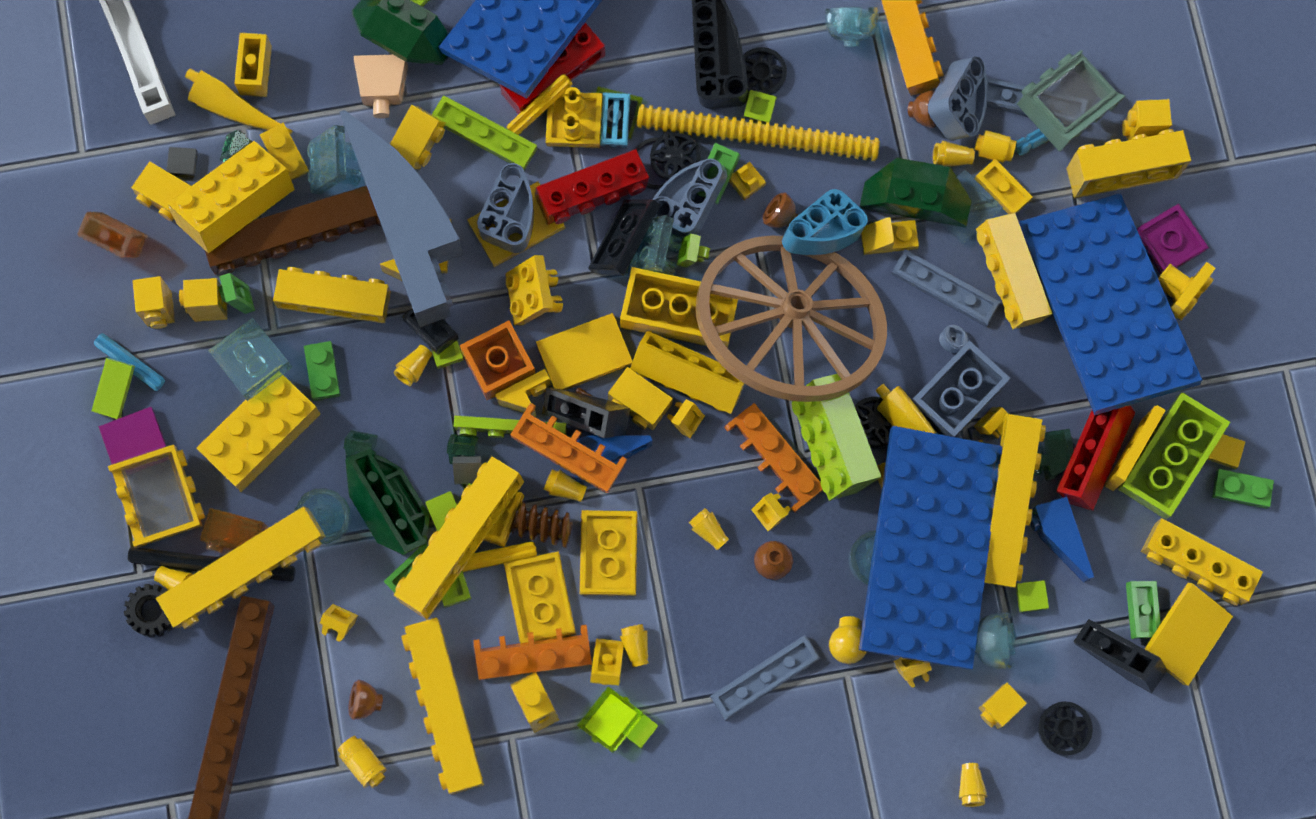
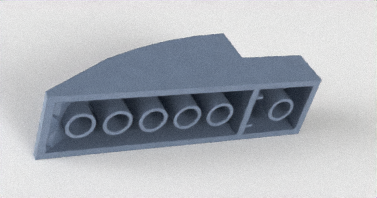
[339,110,463,327]

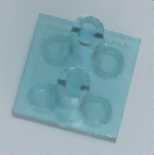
[307,125,361,194]
[625,215,682,276]

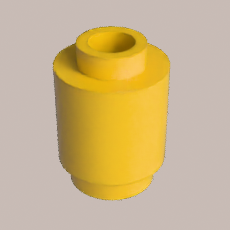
[974,130,1016,163]

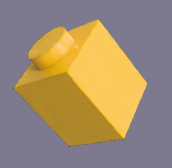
[979,682,1027,729]

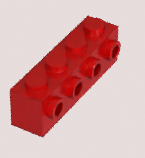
[500,22,605,115]
[535,149,649,225]
[1057,405,1135,511]

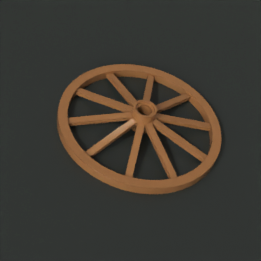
[696,236,887,402]

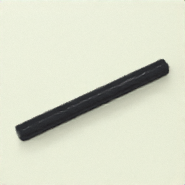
[127,547,296,582]

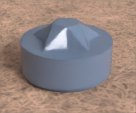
[939,325,968,353]

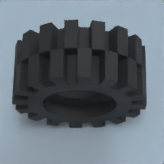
[124,584,172,637]

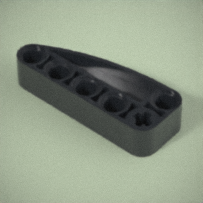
[692,0,749,109]

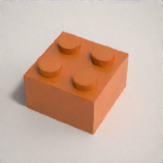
[460,321,536,401]

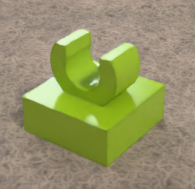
[677,234,710,268]

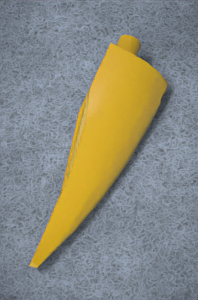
[185,68,293,134]
[876,384,937,434]

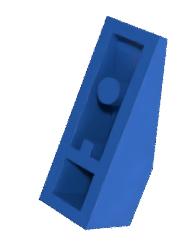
[574,435,653,482]
[1030,497,1094,583]

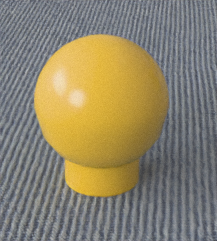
[829,616,867,664]

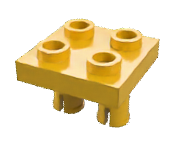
[545,87,603,148]
[505,255,563,325]
[1158,262,1216,321]

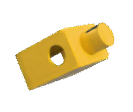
[510,672,560,733]

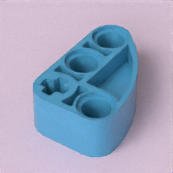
[782,189,868,255]

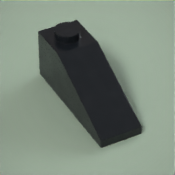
[542,387,630,438]
[1073,619,1167,694]

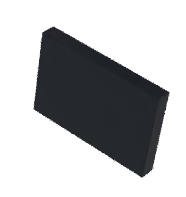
[588,199,661,276]

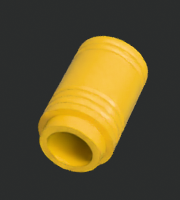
[337,736,387,788]

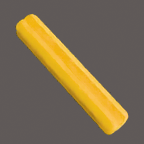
[507,75,572,135]
[462,541,537,572]

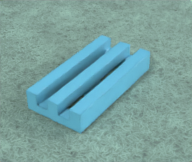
[600,93,630,148]

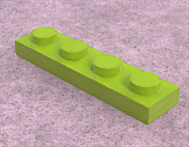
[432,95,537,170]
[454,415,567,438]

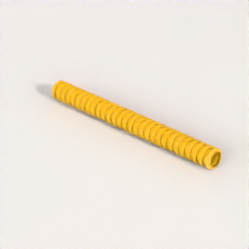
[637,104,880,162]

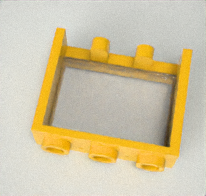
[108,444,205,548]

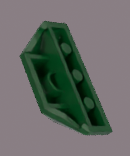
[351,0,449,65]
[859,158,972,228]
[345,448,430,555]

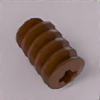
[512,501,574,548]

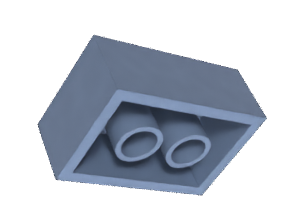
[912,340,1010,437]

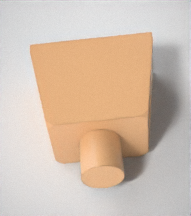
[354,55,408,119]

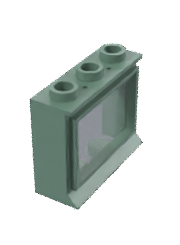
[1017,49,1125,152]

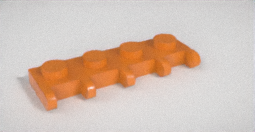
[510,403,628,494]
[724,403,823,513]
[473,625,592,680]

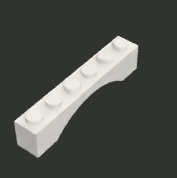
[99,0,175,125]

